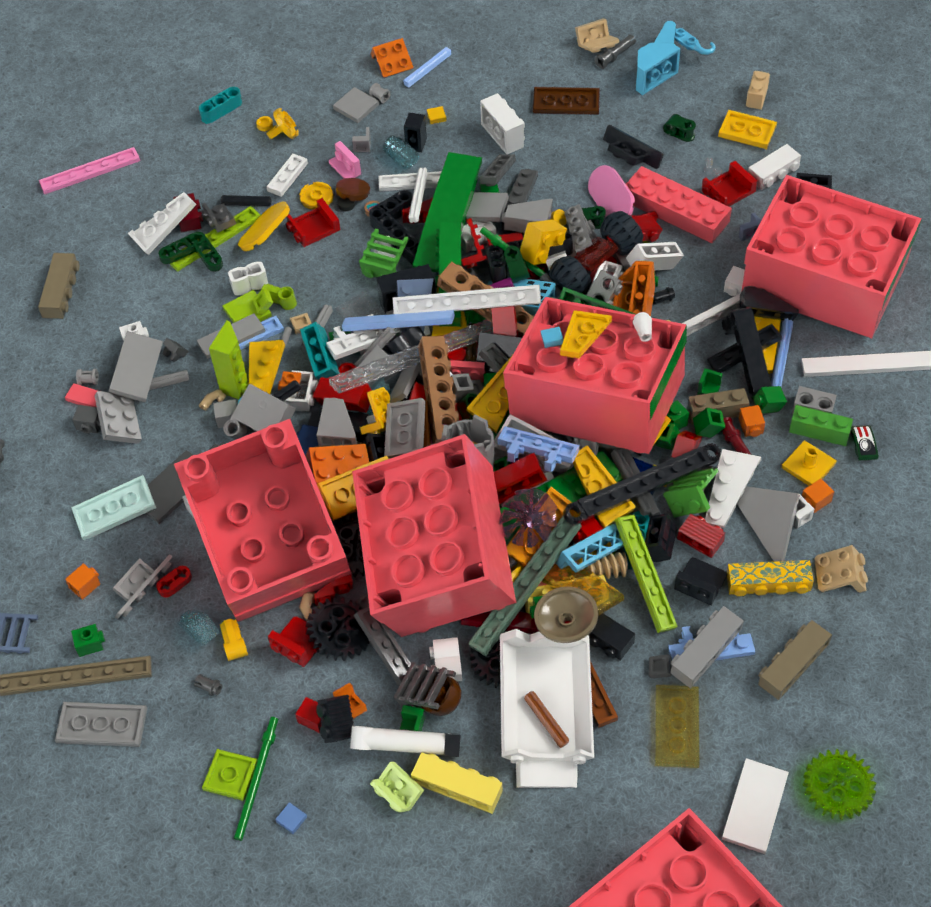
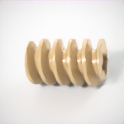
[583,552,628,579]

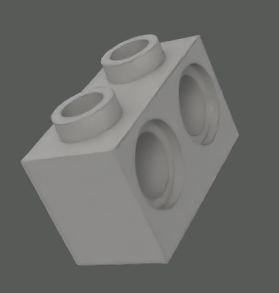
[587,270,623,305]
[792,386,837,414]

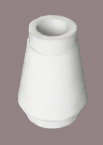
[633,312,652,342]

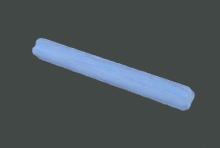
[771,318,793,387]

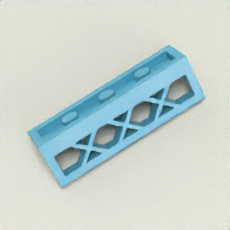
[556,523,624,573]

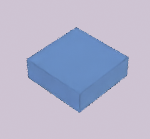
[275,802,307,834]

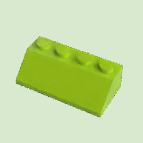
[209,320,249,399]

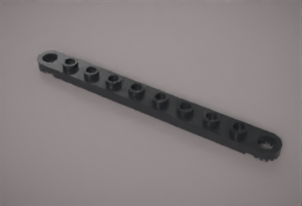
[563,443,722,524]

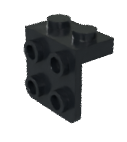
[674,557,727,606]

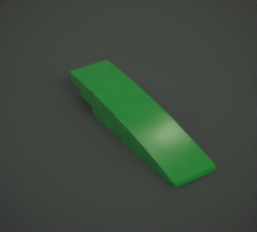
[413,152,482,273]

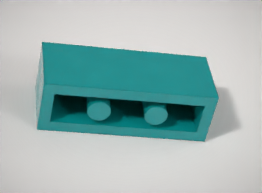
[300,322,341,380]

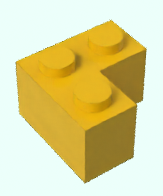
[520,219,567,265]

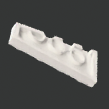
[705,449,761,529]

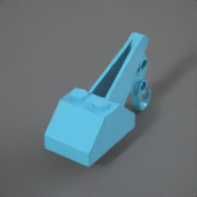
[636,21,716,95]

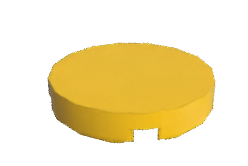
[299,182,334,210]

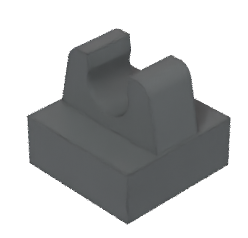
[163,338,188,362]

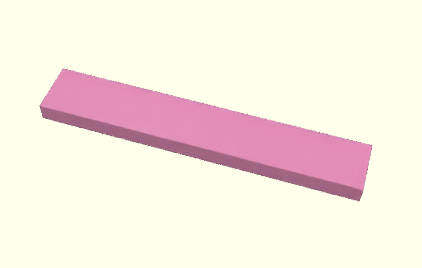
[39,147,140,194]

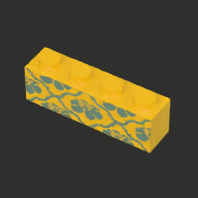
[727,560,814,596]

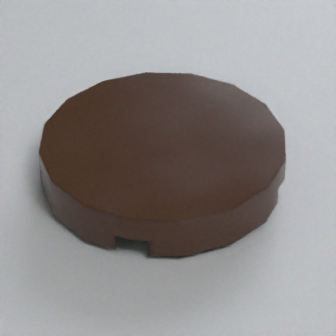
[336,178,370,201]

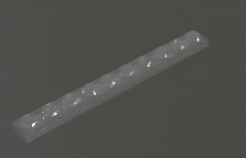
[329,319,493,394]

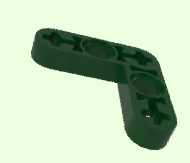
[158,232,223,272]

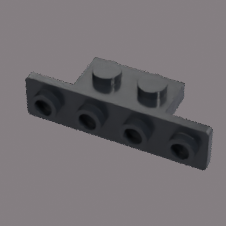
[603,125,664,169]

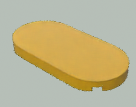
[238,201,290,251]

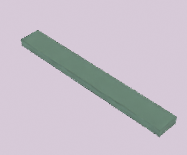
[468,516,582,656]

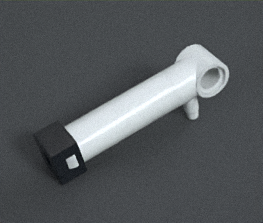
[350,726,461,757]

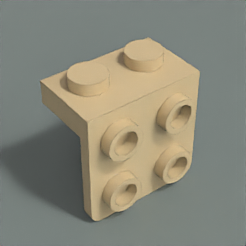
[575,18,619,53]
[815,545,868,592]

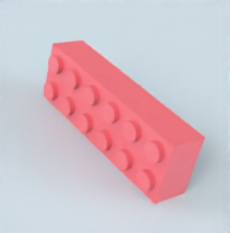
[626,166,732,243]

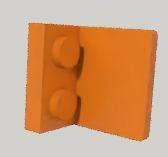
[370,38,413,78]

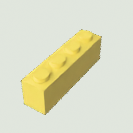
[411,752,503,814]

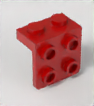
[268,616,319,667]

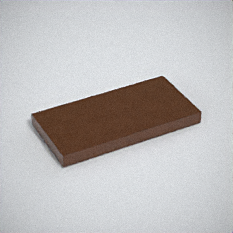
[533,87,600,115]

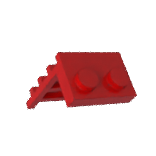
[461,218,487,268]

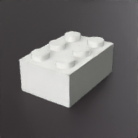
[480,93,525,154]

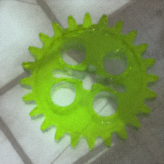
[802,749,877,820]

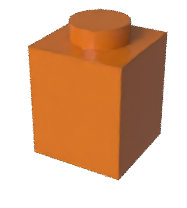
[738,405,765,437]
[802,478,834,513]
[65,563,100,600]

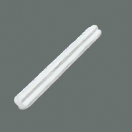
[408,167,428,223]

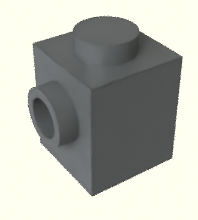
[72,405,101,434]

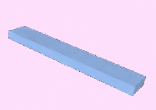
[342,310,455,332]

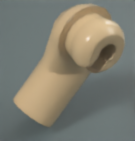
[199,389,226,411]
[299,592,315,621]

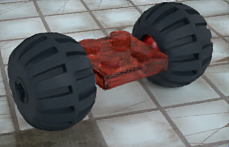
[548,211,643,295]

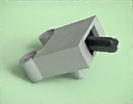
[223,380,301,439]

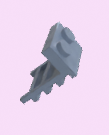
[0,613,38,654]

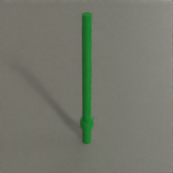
[480,226,545,278]
[234,717,279,841]

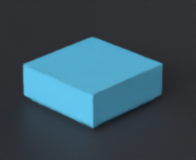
[540,327,564,348]

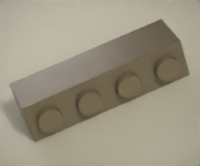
[38,253,80,319]
[758,620,832,700]

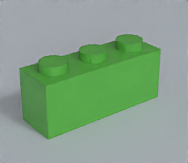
[789,405,853,446]

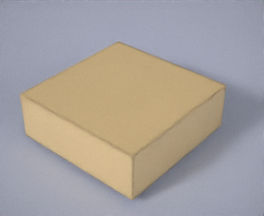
[290,313,312,334]

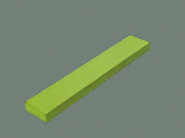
[170,206,261,272]
[614,515,678,633]

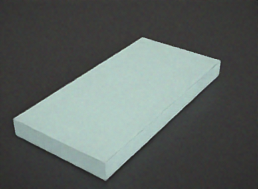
[71,475,156,540]

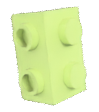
[370,762,424,812]

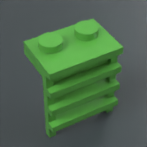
[359,228,408,278]
[663,468,719,518]

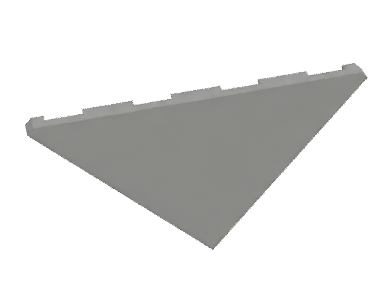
[737,486,800,562]

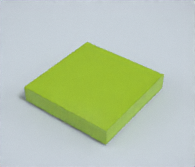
[222,290,272,323]
[202,749,258,801]

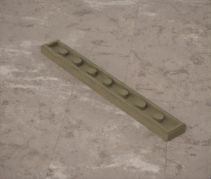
[0,656,152,696]

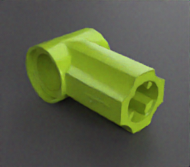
[261,284,297,310]

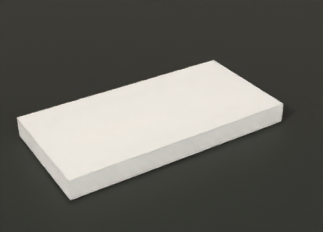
[722,758,789,854]

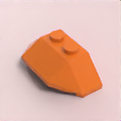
[613,261,655,317]

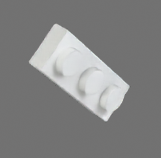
[267,154,308,197]

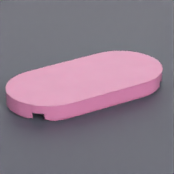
[588,165,635,217]

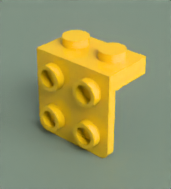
[360,387,390,435]

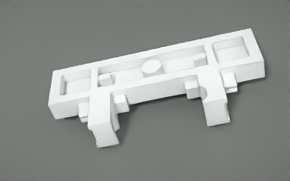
[326,314,401,360]

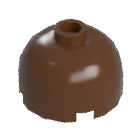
[421,675,462,716]

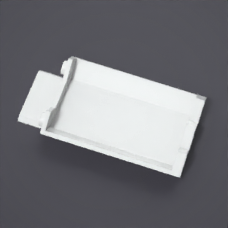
[500,629,594,788]

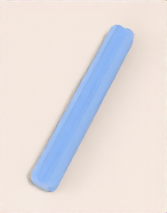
[403,47,451,88]

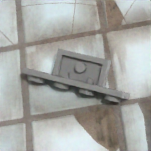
[565,204,598,253]
[112,554,173,619]

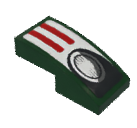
[851,425,879,461]

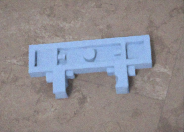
[497,426,579,472]
[668,626,755,661]

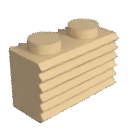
[746,71,770,109]

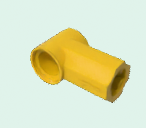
[219,618,248,661]

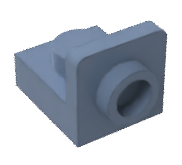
[739,213,762,241]

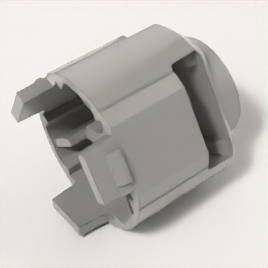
[441,415,494,467]

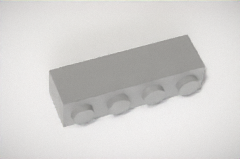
[670,606,744,689]

